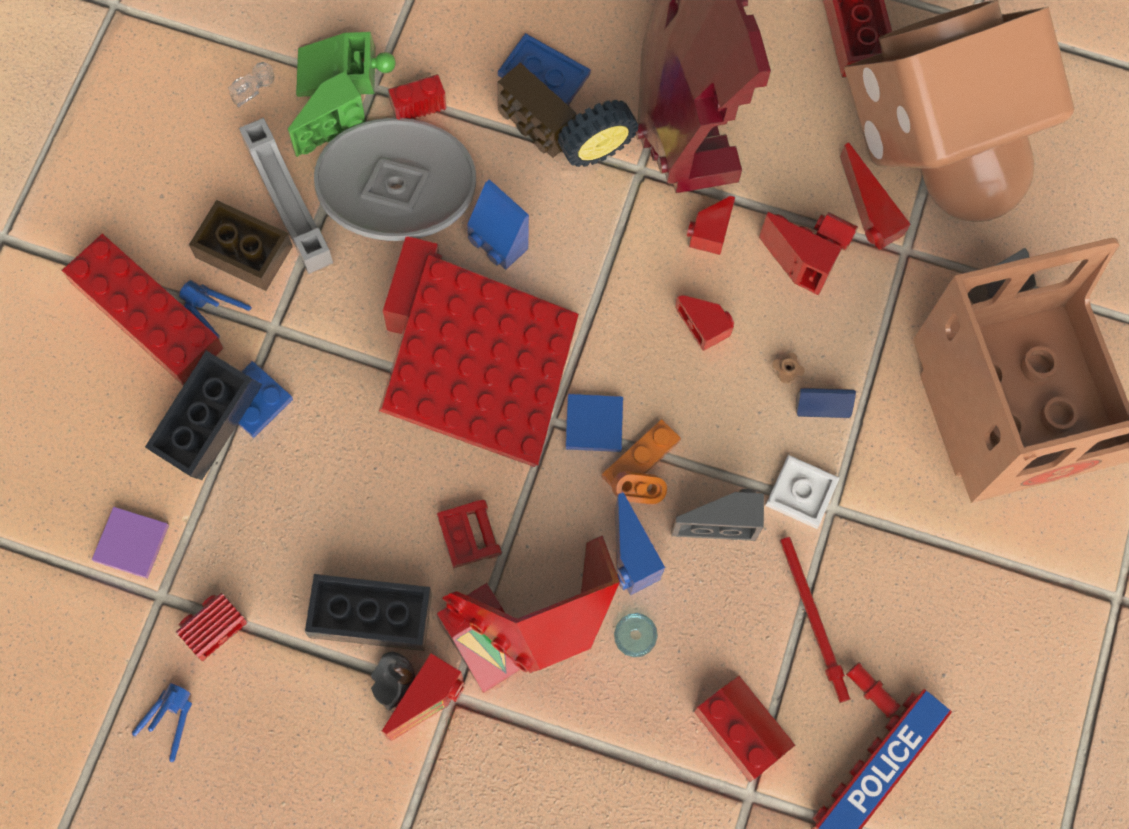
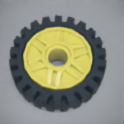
[558,100,638,167]

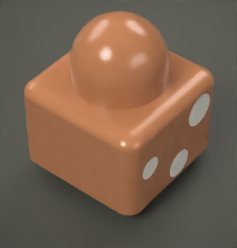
[844,0,1075,222]

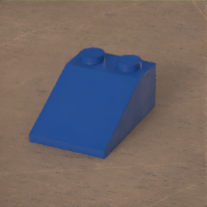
[467,179,529,270]
[615,492,665,596]

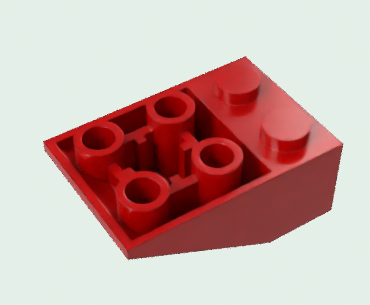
[759,212,842,296]

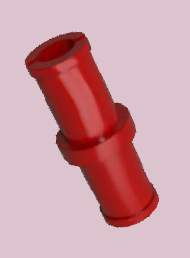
[846,662,901,718]

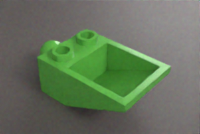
[296,32,396,97]

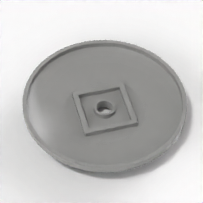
[314,118,476,241]

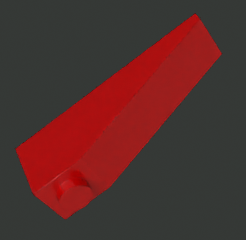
[840,142,911,250]

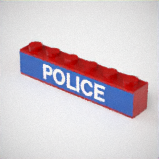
[811,689,952,829]

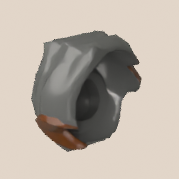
[370,651,415,711]

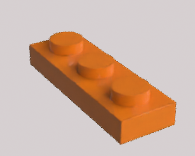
[601,419,681,489]

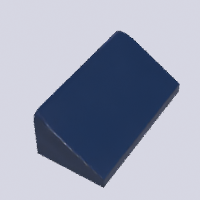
[796,388,856,418]

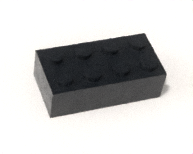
[145,350,262,480]
[305,574,432,651]

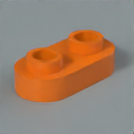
[612,471,667,504]

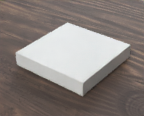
[765,455,840,529]

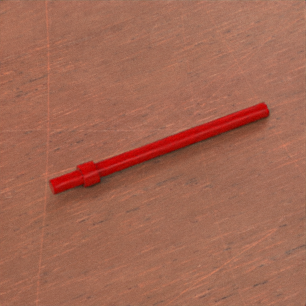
[780,537,851,703]

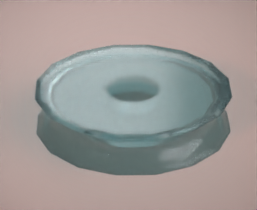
[614,613,658,657]

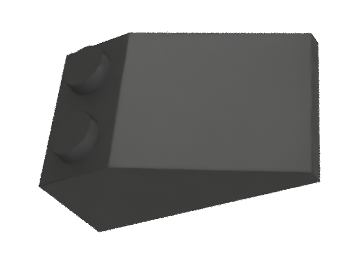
[671,489,764,541]

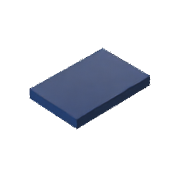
[498,33,591,106]

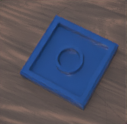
[565,394,623,452]

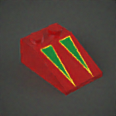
[382,653,465,741]

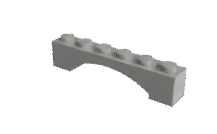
[239,118,333,274]

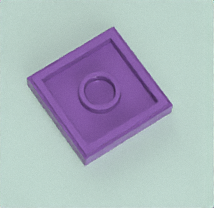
[92,507,169,579]

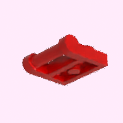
[437,500,502,569]

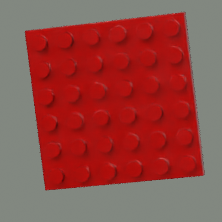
[379,254,579,467]

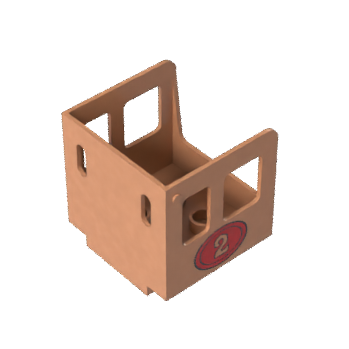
[913,238,1129,503]

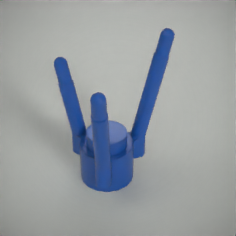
[179,280,251,338]
[132,683,192,762]

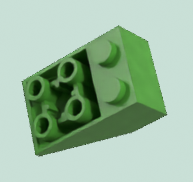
[288,71,366,157]

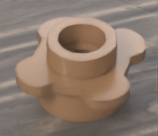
[772,353,805,383]

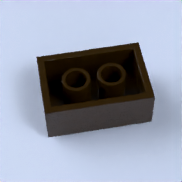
[497,62,577,158]
[189,200,293,291]

